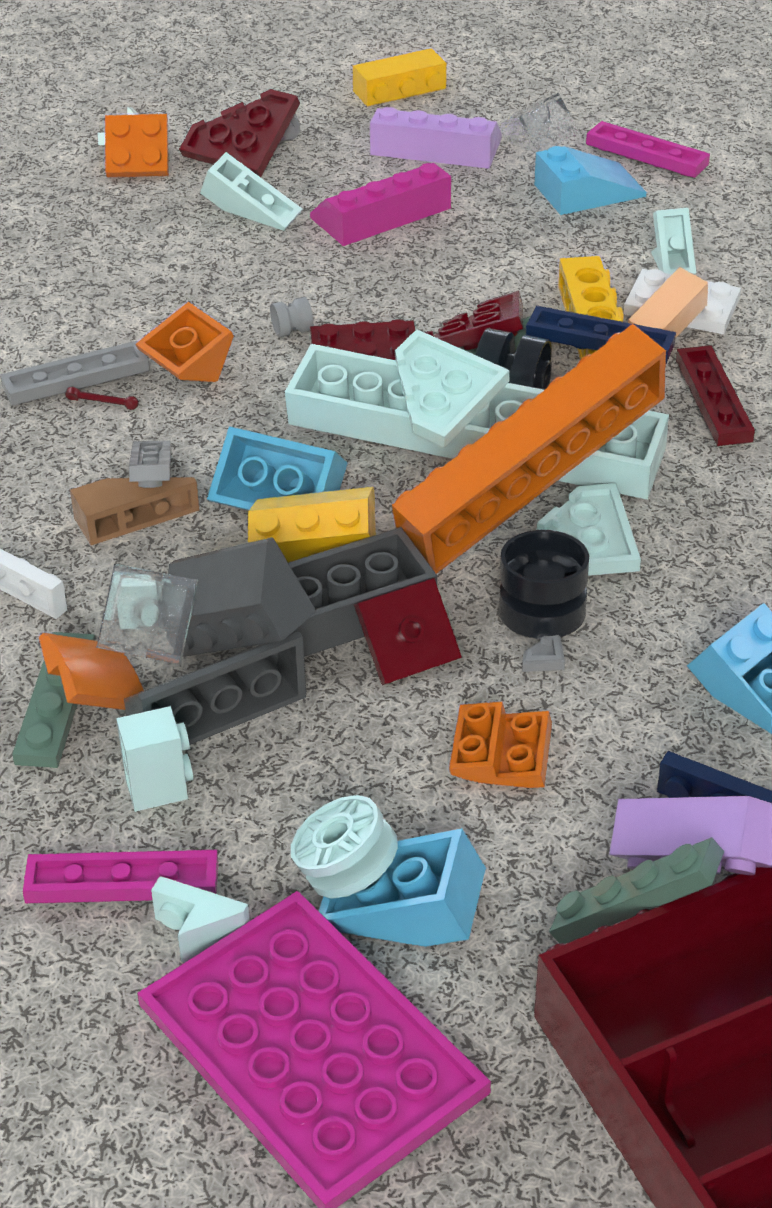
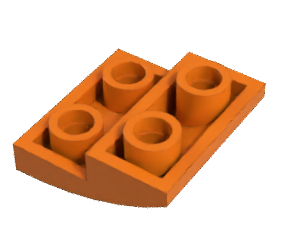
[39,633,144,710]
[449,702,552,788]

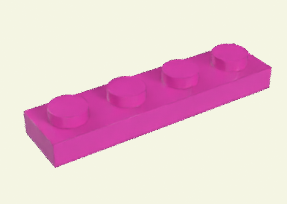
[586,121,710,178]
[22,850,218,904]

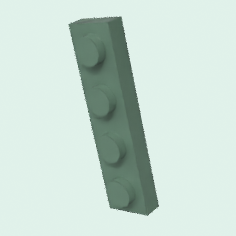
[12,632,95,768]
[549,837,724,944]

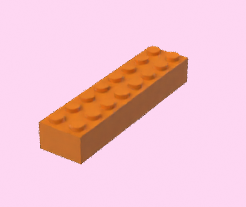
[392,324,666,574]

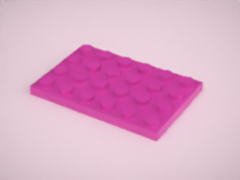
[137,891,491,1208]

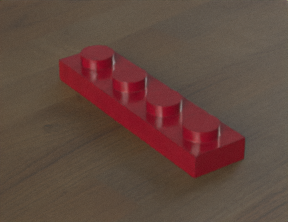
[676,345,755,446]

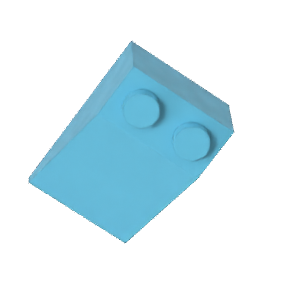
[534,146,647,215]
[319,828,486,947]

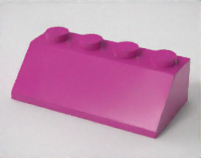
[310,162,451,246]

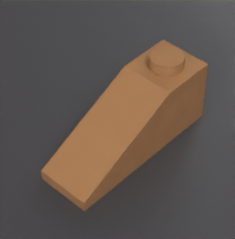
[70,477,200,545]

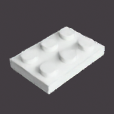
[623,269,741,334]

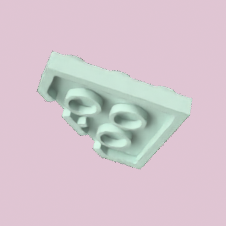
[395,330,509,448]
[536,483,641,576]

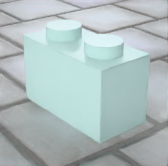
[116,706,193,812]

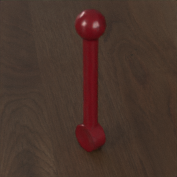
[65,387,139,410]

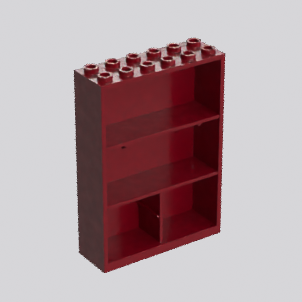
[534,867,772,1208]

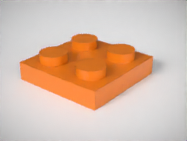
[105,114,169,177]

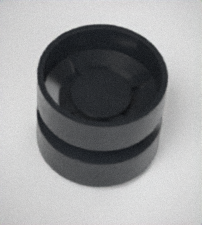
[476,328,552,390]
[499,530,589,639]

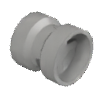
[270,297,314,338]

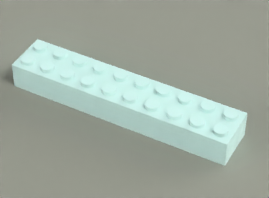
[285,344,669,500]

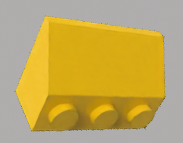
[248,487,376,563]

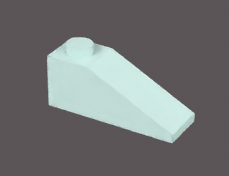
[200,152,302,231]

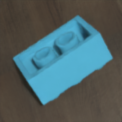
[207,426,348,511]

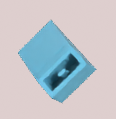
[687,603,772,734]

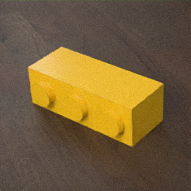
[352,48,447,106]

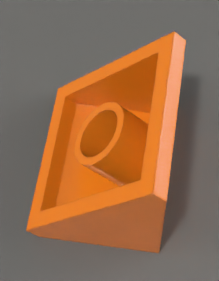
[135,302,234,382]

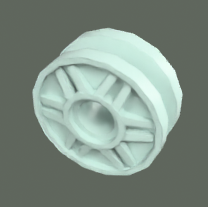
[291,795,398,899]

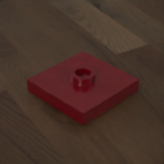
[354,578,462,685]

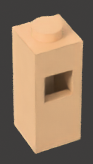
[628,267,708,337]

